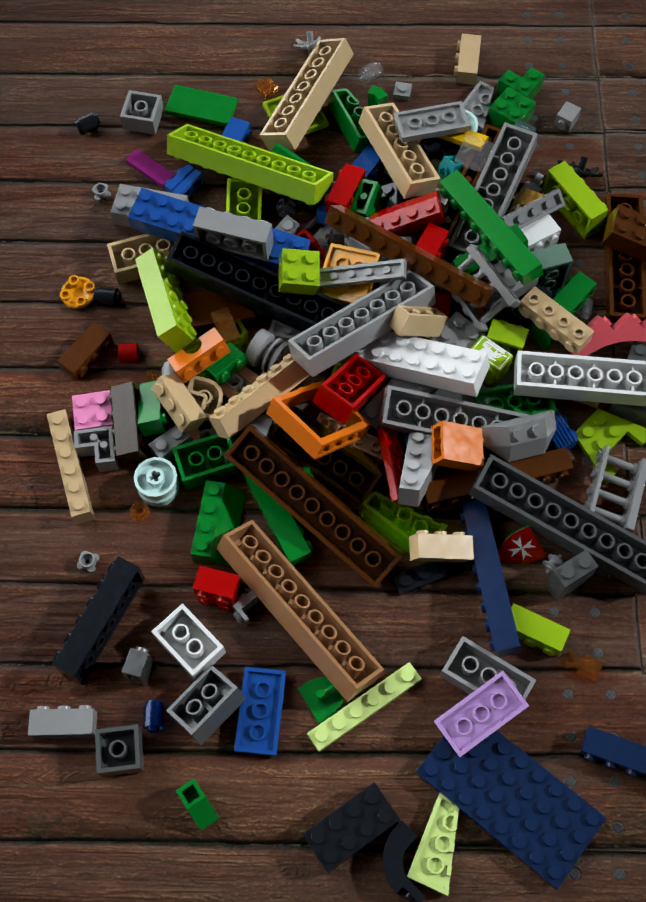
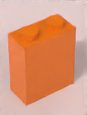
[431,420,484,471]

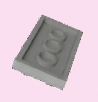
[393,101,471,143]

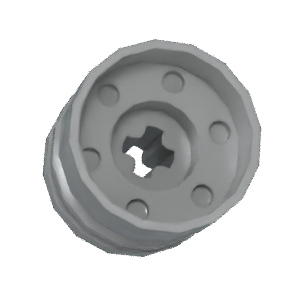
[245,329,290,373]

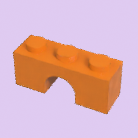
[167,328,231,383]

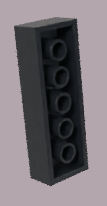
[52,556,145,685]

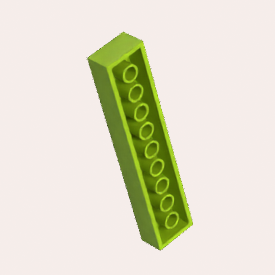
[167,124,333,205]

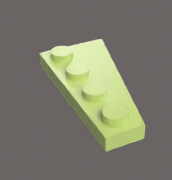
[407,793,459,896]

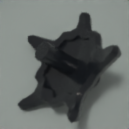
[557,156,603,178]

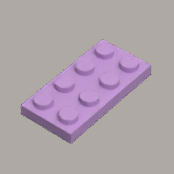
[434,670,529,757]

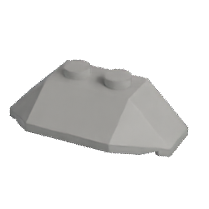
[481,410,556,462]

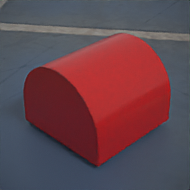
[118,343,139,363]

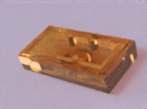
[211,307,241,344]

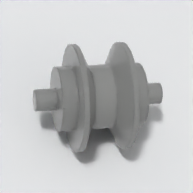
[542,554,563,575]

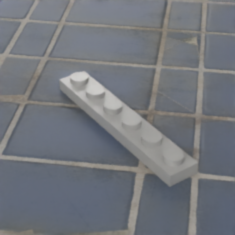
[319,259,407,289]

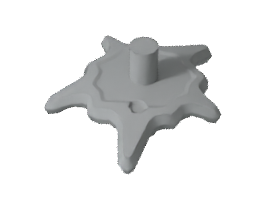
[293,31,332,55]

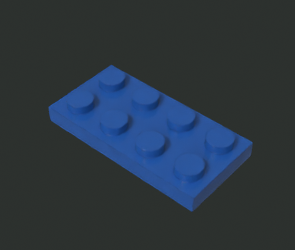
[234,667,286,757]

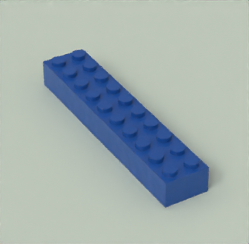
[128,188,311,274]

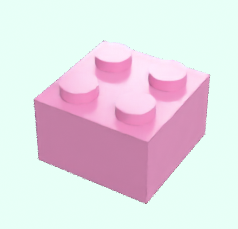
[72,390,114,431]

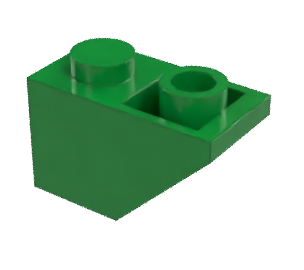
[176,778,220,831]

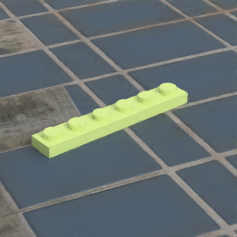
[307,662,422,752]

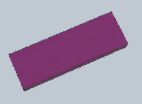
[125,149,175,189]

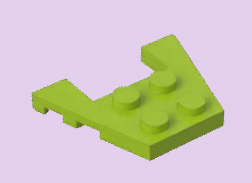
[576,409,646,484]

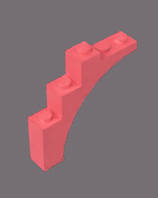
[571,312,646,356]

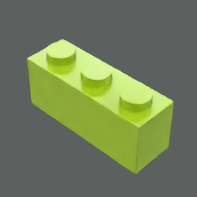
[511,603,570,657]

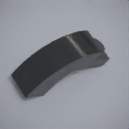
[382,820,425,902]

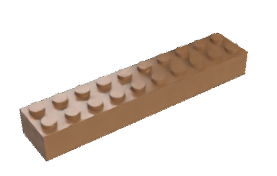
[216,520,384,702]

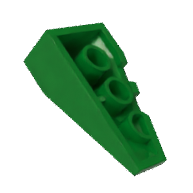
[474,384,557,415]

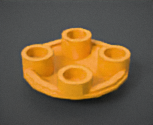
[60,275,96,309]

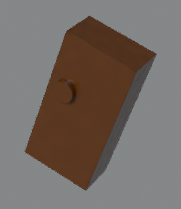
[183,292,256,337]

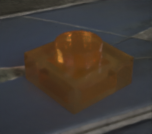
[254,76,278,99]

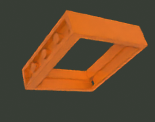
[266,380,371,459]

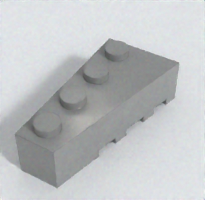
[398,431,440,507]

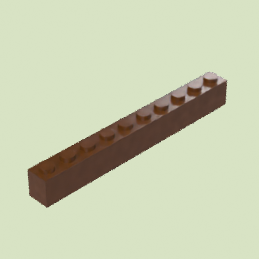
[324,205,495,307]

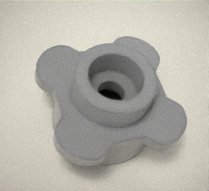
[92,183,111,201]
[77,551,100,572]

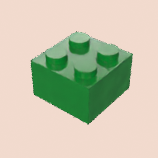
[487,86,536,129]

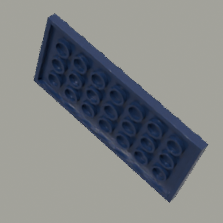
[415,730,606,890]

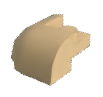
[187,376,223,421]

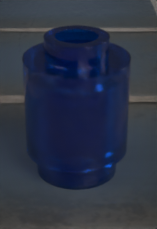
[143,700,165,733]

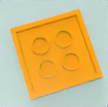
[318,243,383,304]

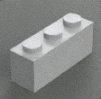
[28,705,97,739]

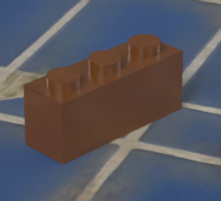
[57,322,114,381]

